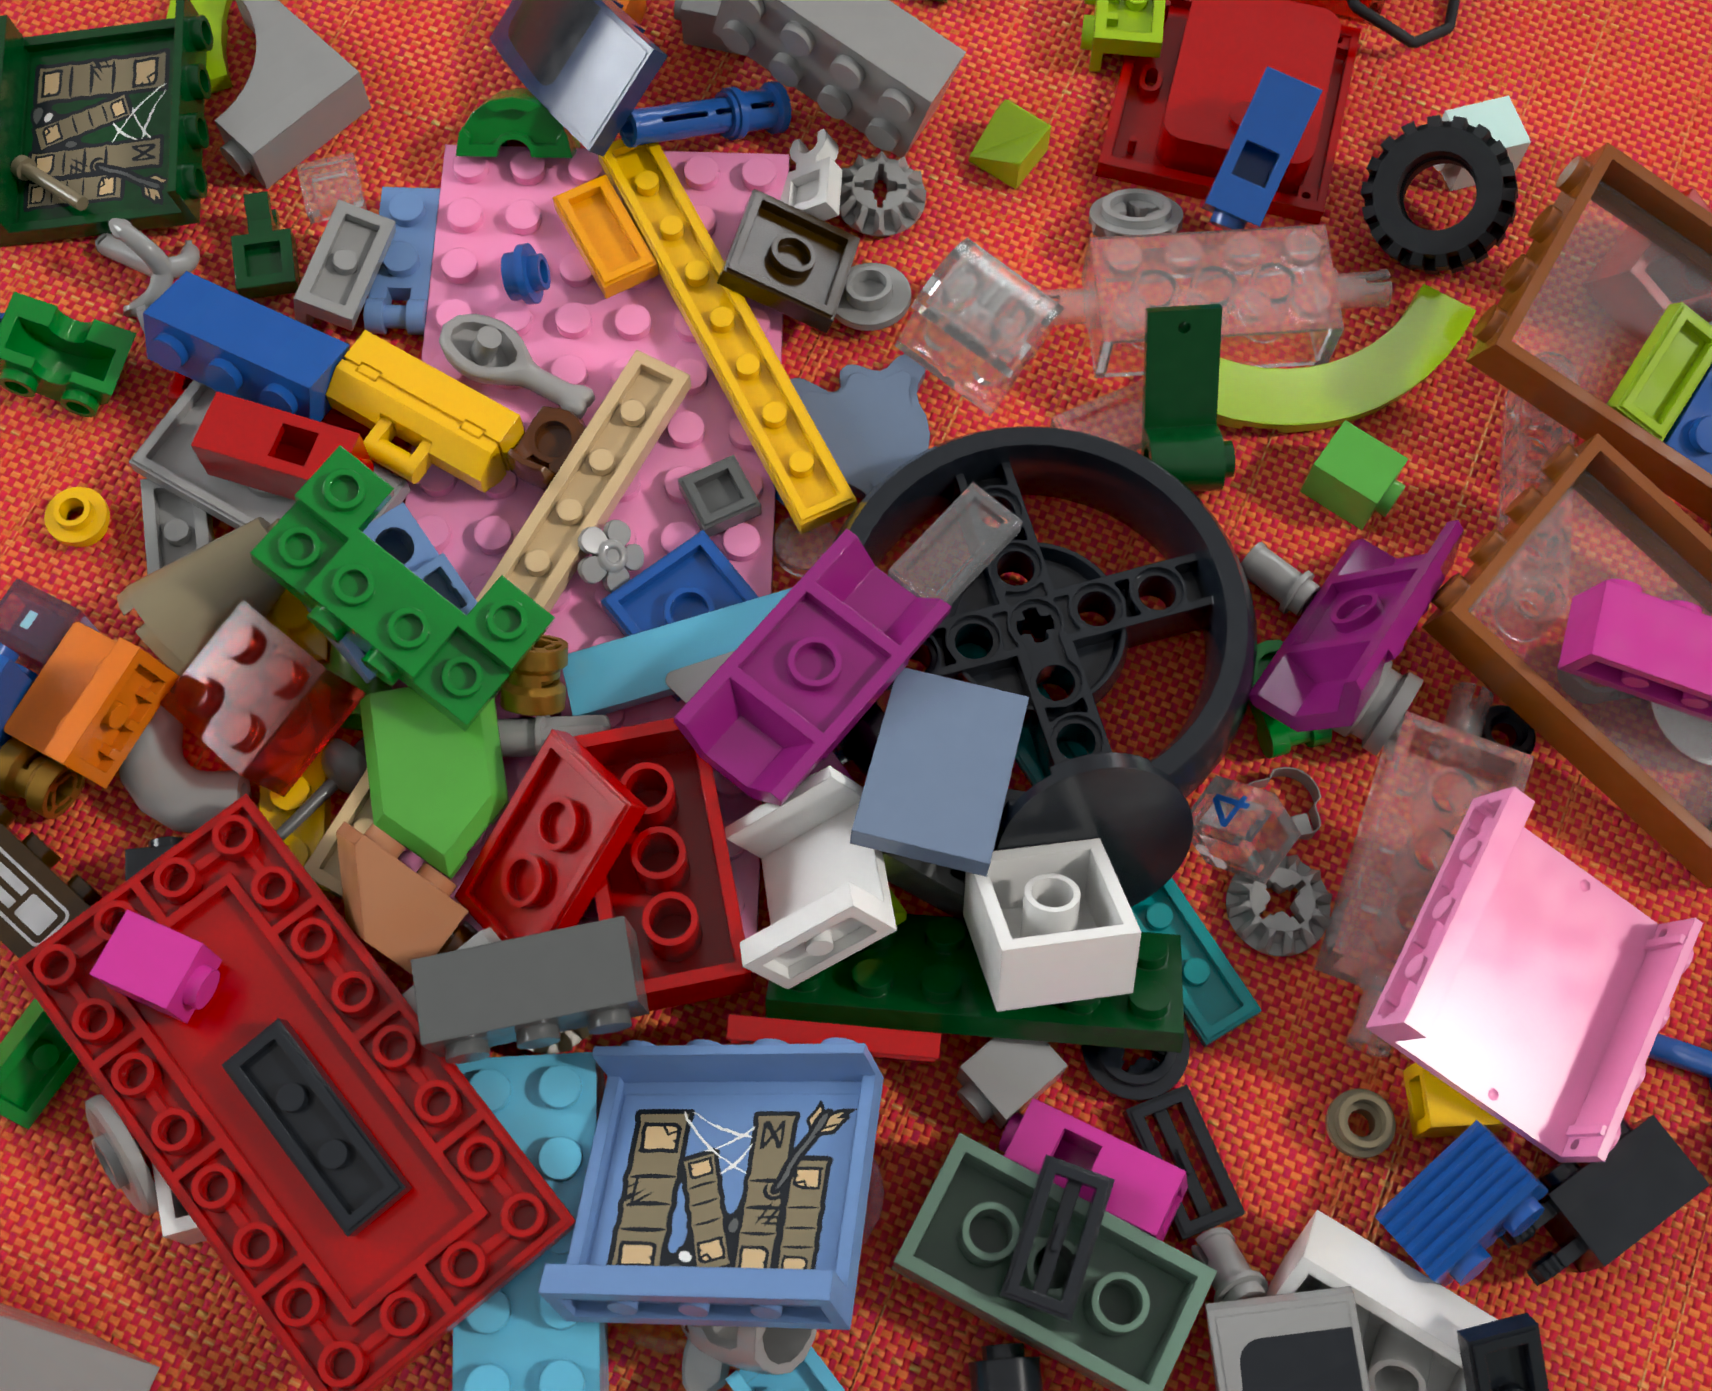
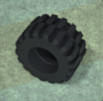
[1361,115,1518,275]

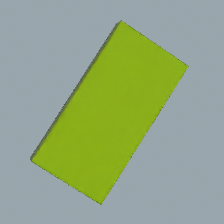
[1607,302,1712,442]

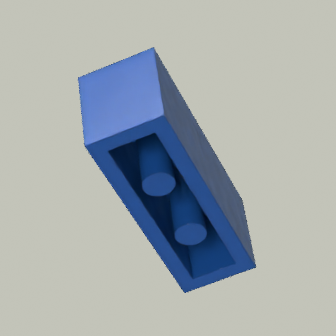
[143,271,350,422]

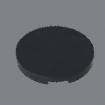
[993,752,1193,907]

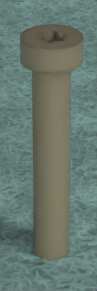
[11,155,89,211]

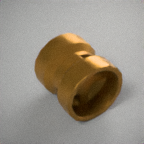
[500,634,569,716]
[0,737,85,819]

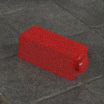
[191,391,374,500]

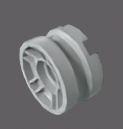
[1332,661,1424,756]

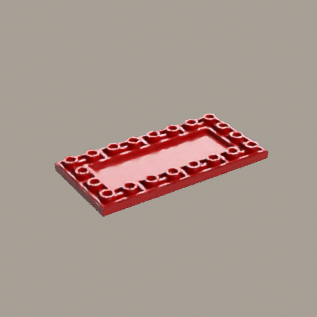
[12,794,576,1391]

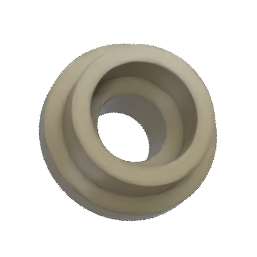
[1325,1089,1396,1159]

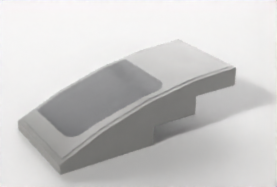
[1205,1286,1370,1391]

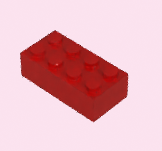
[573,718,754,1011]

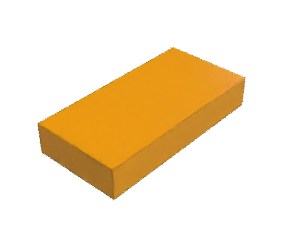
[552,174,659,299]

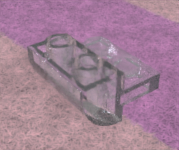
[894,238,1065,416]

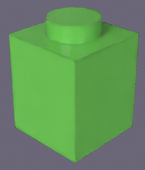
[1300,420,1408,530]

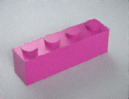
[1558,579,1712,723]

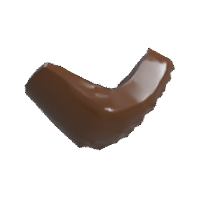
[507,406,587,490]

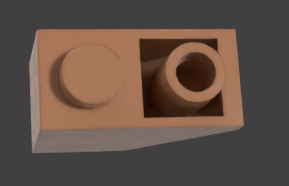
[336,821,469,974]

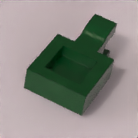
[231,191,300,299]

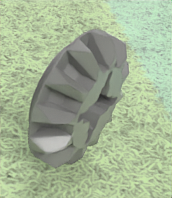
[839,150,926,236]
[1089,188,1183,249]
[1226,851,1333,956]

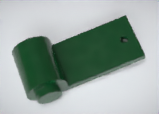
[1141,304,1235,492]

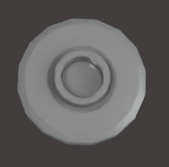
[85,1094,159,1216]

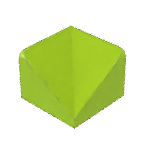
[969,99,1052,190]

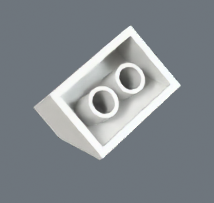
[1267,1210,1498,1391]

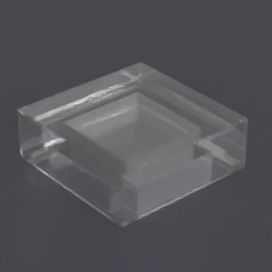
[296,153,368,224]

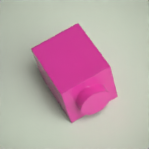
[90,909,223,1024]

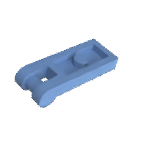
[363,187,440,335]

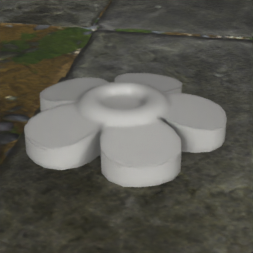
[577,520,644,593]

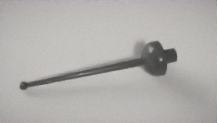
[276,736,367,841]

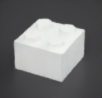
[963,838,1141,1012]

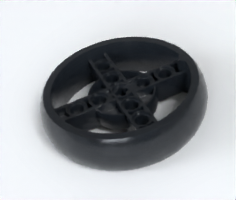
[832,426,1257,806]

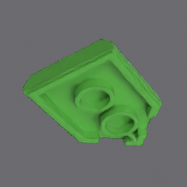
[359,687,509,880]

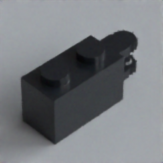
[1500,1115,1710,1286]

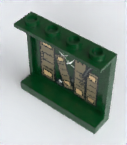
[0,0,213,247]

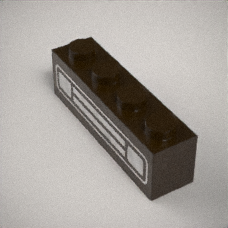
[0,801,103,959]

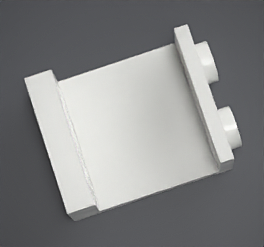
[725,766,897,989]

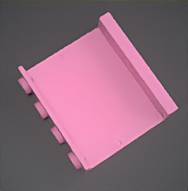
[1365,786,1703,1163]

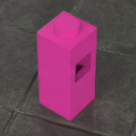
[999,1098,1188,1241]

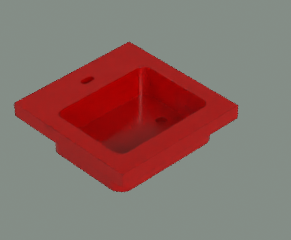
[1095,0,1361,225]

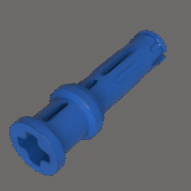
[620,81,791,148]

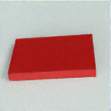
[454,729,647,941]
[726,1014,941,1063]

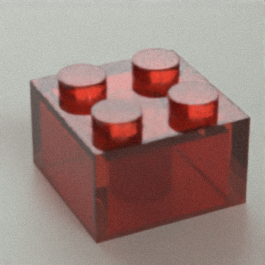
[159,600,366,797]

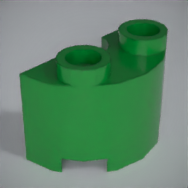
[456,88,580,158]
[0,292,137,417]

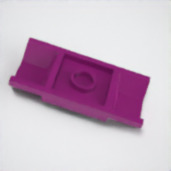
[1249,520,1464,732]
[674,529,952,806]

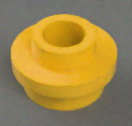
[44,487,110,547]

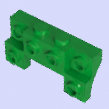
[250,445,555,731]

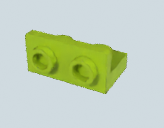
[1080,0,1166,72]

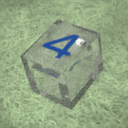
[1191,775,1301,884]

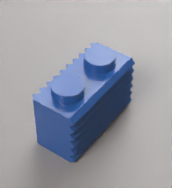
[1375,1120,1549,1286]

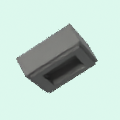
[678,455,761,537]

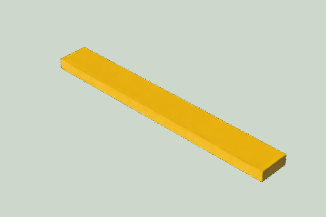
[598,138,857,535]

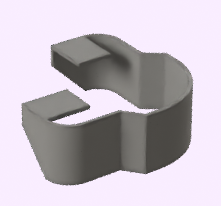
[1241,767,1321,840]

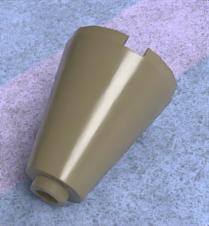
[116,517,286,691]

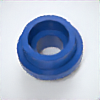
[501,243,551,305]

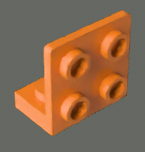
[4,622,179,789]

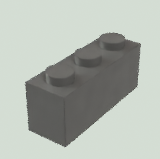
[411,916,649,1064]

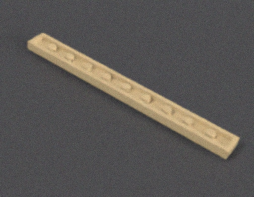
[304,349,691,900]

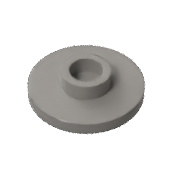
[835,263,911,331]

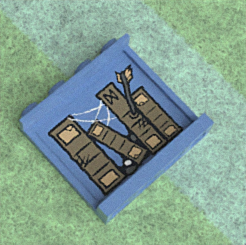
[538,1038,884,1330]

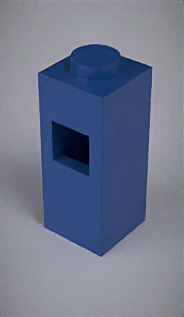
[1202,66,1323,236]

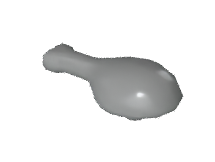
[439,314,595,419]

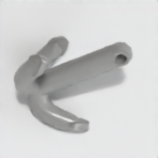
[95,218,200,317]

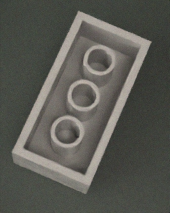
[712,0,966,158]

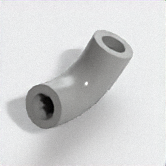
[119,705,252,833]

